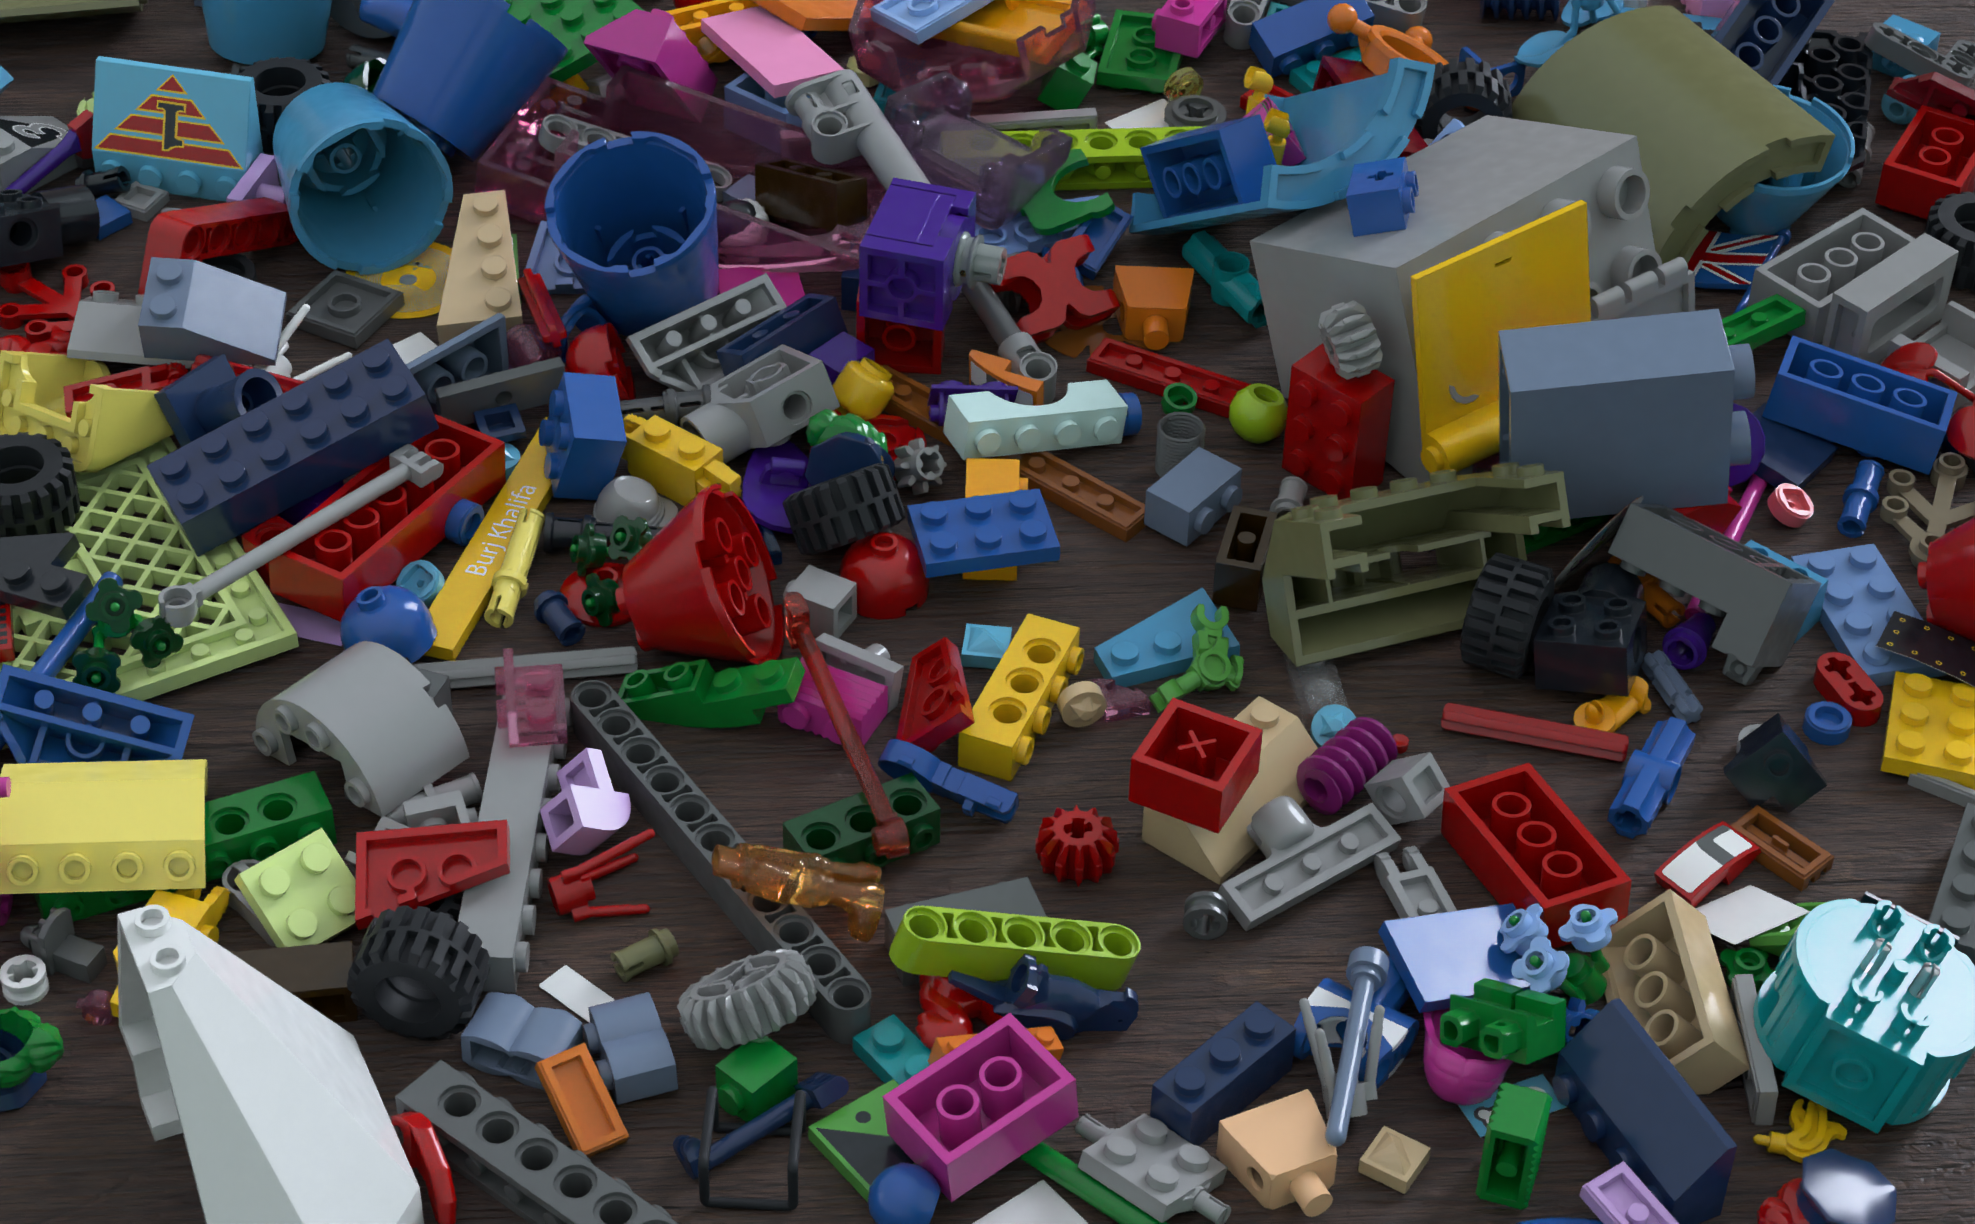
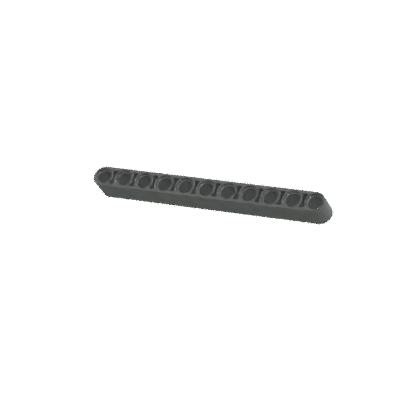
[571,680,871,1045]

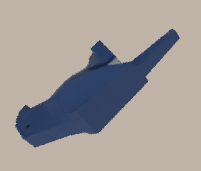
[948,953,1139,1041]

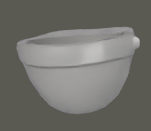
[593,475,678,527]

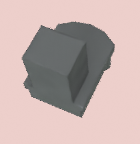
[19,907,108,984]

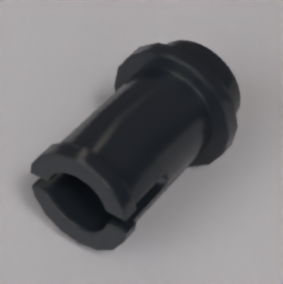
[75,166,131,200]

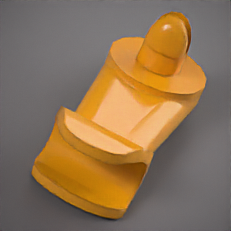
[1573,676,1652,732]

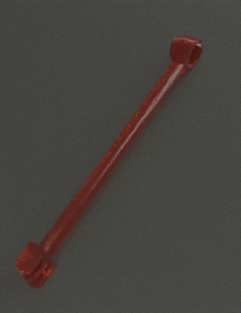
[784,592,910,859]

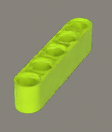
[889,905,1141,991]

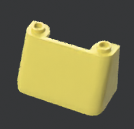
[0,350,174,473]

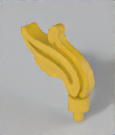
[1753,1099,1847,1163]

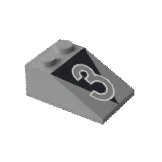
[0,116,78,194]

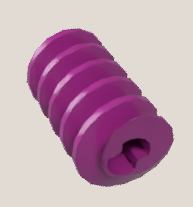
[1296,717,1398,815]

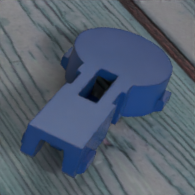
[877,739,1019,824]

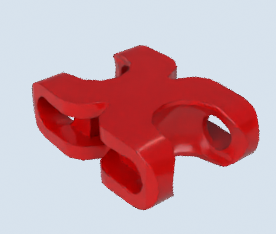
[988,234,1121,344]

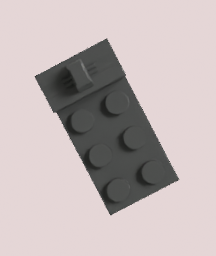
[1608,503,1822,685]

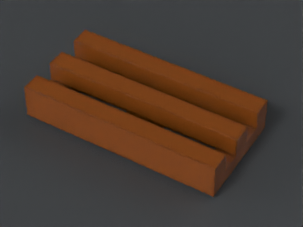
[1730,805,1835,892]

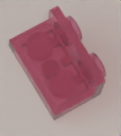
[495,648,568,748]

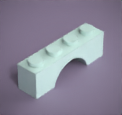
[943,379,1128,460]

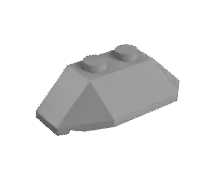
[626,273,787,392]

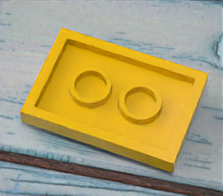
[1880,671,1975,790]

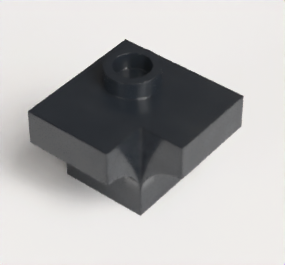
[1723,713,1828,813]

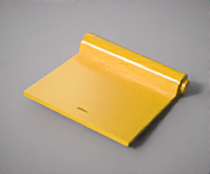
[1410,200,1591,473]

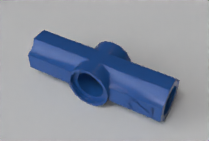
[1607,716,1696,839]

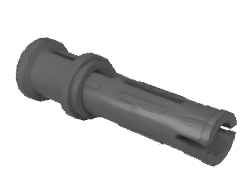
[620,384,711,426]

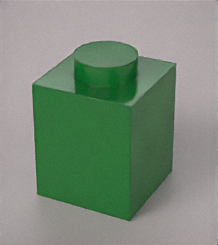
[1037,45,1098,110]
[715,1035,798,1123]

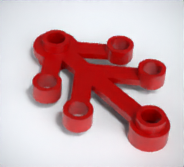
[0,262,116,343]

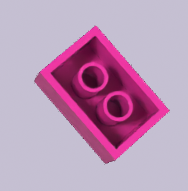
[882,1013,1079,1202]

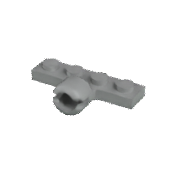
[1217,795,1402,931]

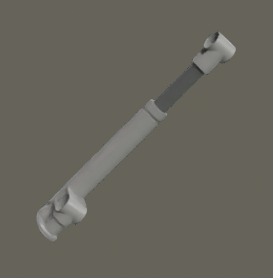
[785,69,1058,405]

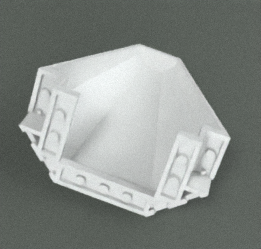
[117,905,424,1224]

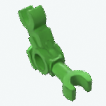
[1148,604,1244,713]

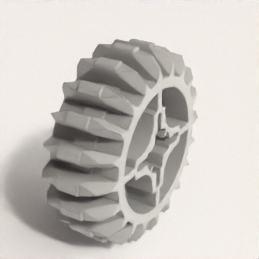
[677,949,817,1050]

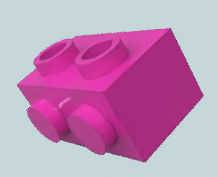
[1152,0,1227,58]

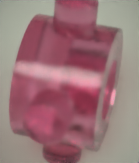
[76,990,113,1026]

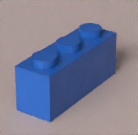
[1249,0,1375,78]

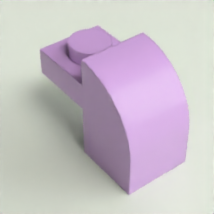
[540,747,631,855]

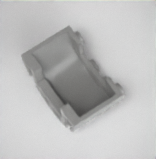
[252,641,470,817]

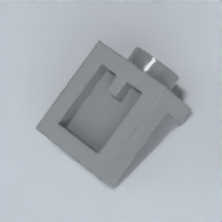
[403,790,478,828]

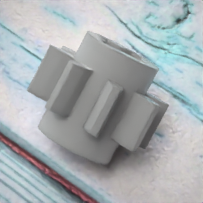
[894,438,947,495]

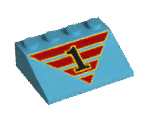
[92,56,263,202]

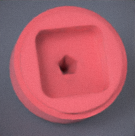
[1767,483,1814,528]

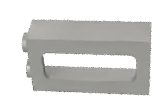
[1822,233,1959,364]

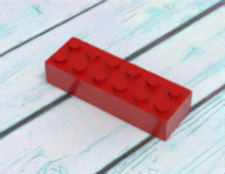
[268,414,506,622]

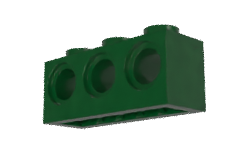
[783,772,941,894]

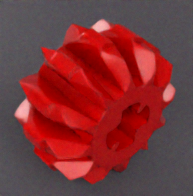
[1035,804,1119,887]

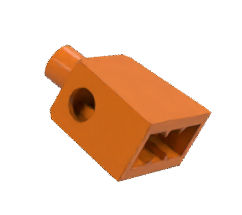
[1113,265,1194,350]

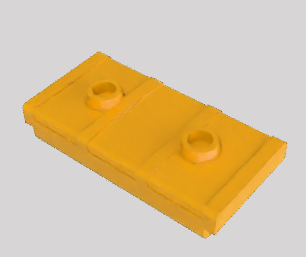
[931,0,1084,64]

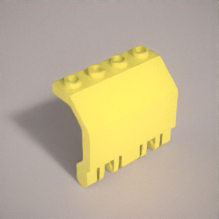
[0,759,208,894]

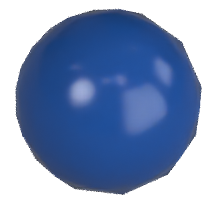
[868,1162,941,1224]

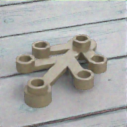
[1879,452,1975,568]

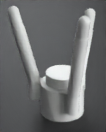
[253,304,352,382]

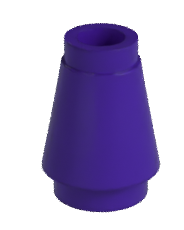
[1662,612,1716,670]

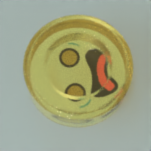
[1164,67,1204,101]

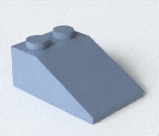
[138,257,287,366]

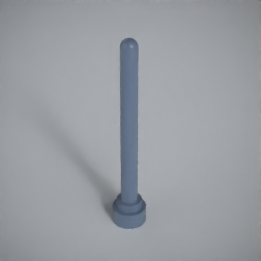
[1325,946,1390,1147]

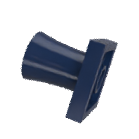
[154,354,283,447]

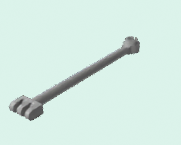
[158,444,444,628]

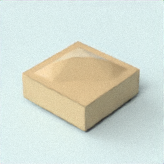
[1358,1126,1431,1194]

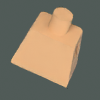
[1216,1089,1338,1217]

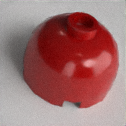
[565,323,636,401]
[839,532,929,620]

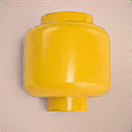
[832,357,894,420]

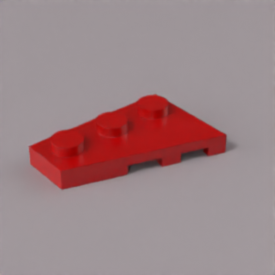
[896,637,975,753]
[355,819,510,930]

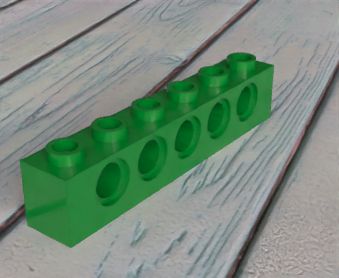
[33,771,337,922]

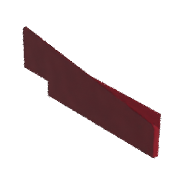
[1885,71,1975,121]

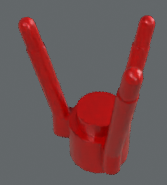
[547,829,655,923]

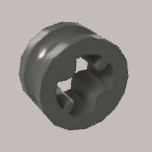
[1183,891,1229,940]

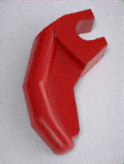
[391,1111,457,1224]

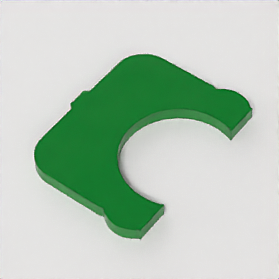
[1010,149,1115,235]

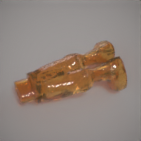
[711,843,885,943]

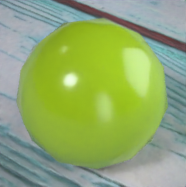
[1229,383,1288,444]

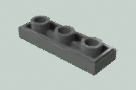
[435,356,565,425]

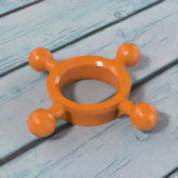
[1327,3,1479,111]

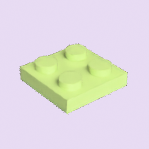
[234,828,356,948]

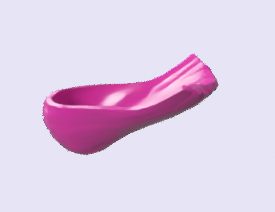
[1423,1008,1513,1106]

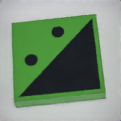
[808,1079,915,1202]

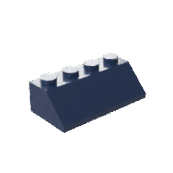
[1552,998,1737,1224]

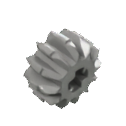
[1318,300,1383,380]

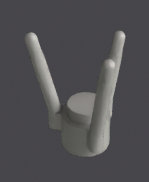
[1299,998,1385,1119]

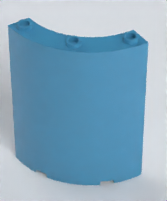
[1129,57,1436,235]

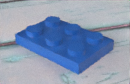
[907,488,1060,578]

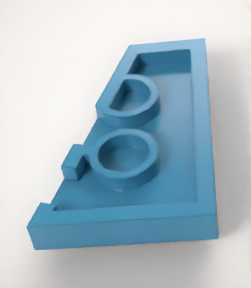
[1094,587,1240,691]

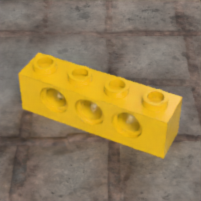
[958,613,1085,782]

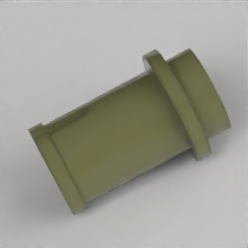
[611,928,679,983]

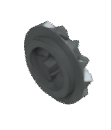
[1164,95,1227,127]

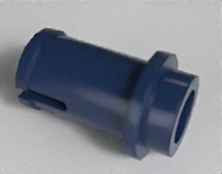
[533,590,586,646]

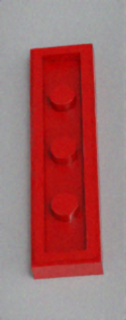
[1086,337,1252,418]

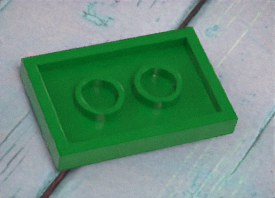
[1096,9,1183,94]

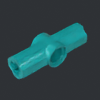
[1182,230,1267,328]

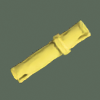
[484,508,545,628]

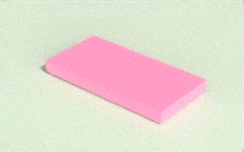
[701,6,843,98]

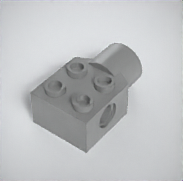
[680,344,840,464]

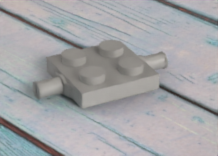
[1075,1113,1231,1224]

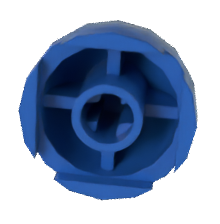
[340,585,437,664]

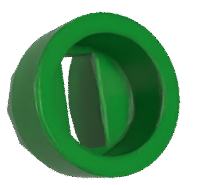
[1161,383,1197,415]

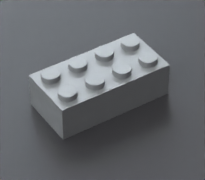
[1748,207,1915,344]

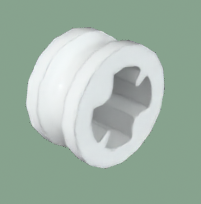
[0,954,49,1006]

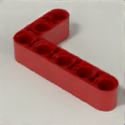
[138,197,298,294]

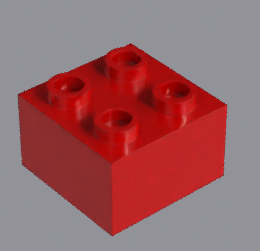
[1128,698,1263,834]

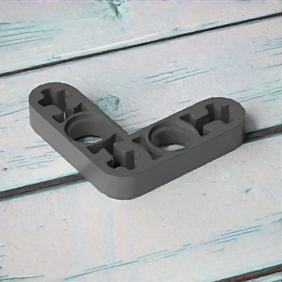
[1864,22,1975,87]

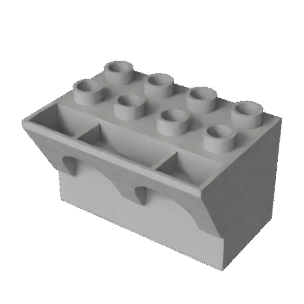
[1250,115,1662,483]

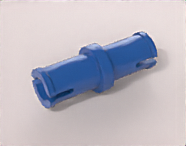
[1837,460,1885,538]

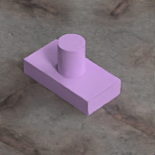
[226,153,286,204]

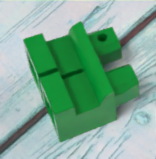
[1440,978,1566,1065]

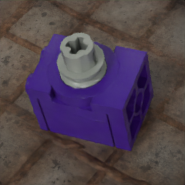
[859,178,1007,331]

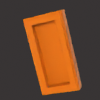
[534,1042,629,1158]

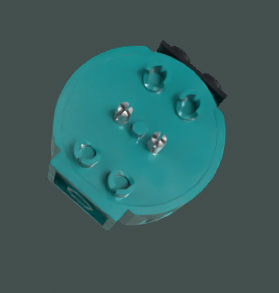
[1753,891,1975,1134]

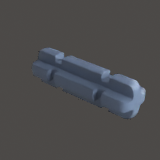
[1641,650,1703,724]

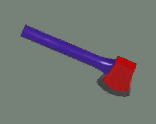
[4,109,94,194]

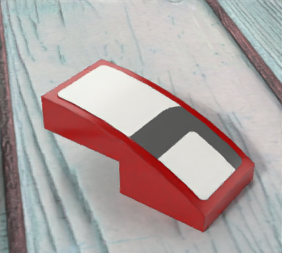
[1654,821,1761,908]

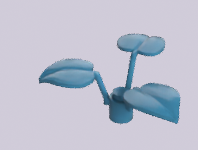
[1514,0,1624,68]

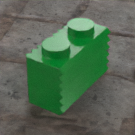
[1476,1083,1553,1210]

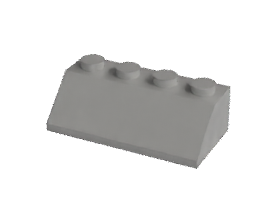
[67,290,253,369]

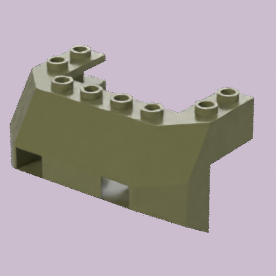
[1262,462,1571,667]

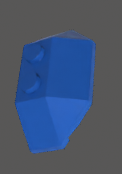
[0,664,195,764]

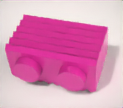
[778,656,888,751]

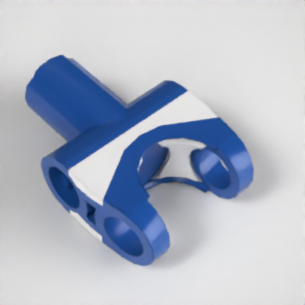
[1293,956,1419,1089]

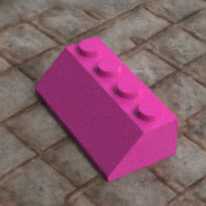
[584,9,718,121]

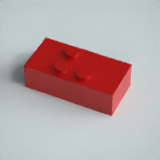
[1441,763,1632,949]

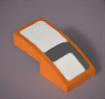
[969,349,1044,406]

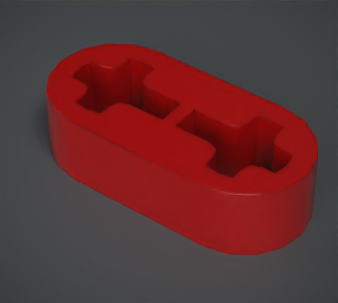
[1813,652,1884,727]

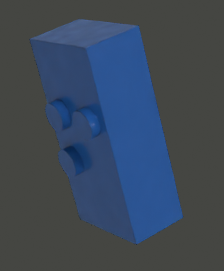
[1140,114,1277,219]
[1762,335,1958,475]

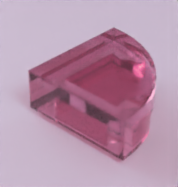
[1092,679,1151,723]

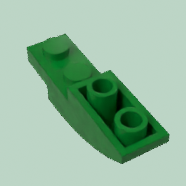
[618,657,806,728]

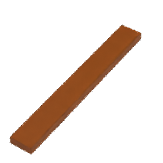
[882,364,1146,543]

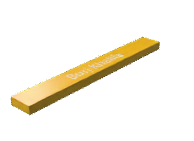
[424,417,553,661]

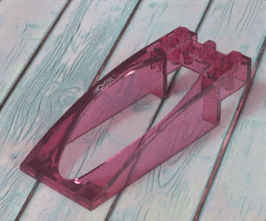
[475,64,886,272]

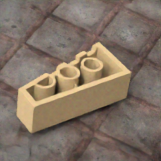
[437,190,526,351]

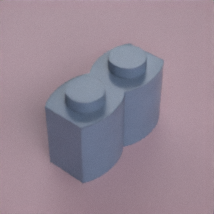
[461,992,583,1091]
[583,992,678,1105]

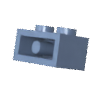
[1144,447,1243,547]

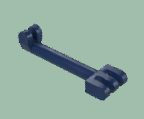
[673,1072,849,1180]

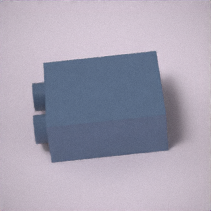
[1498,309,1755,519]

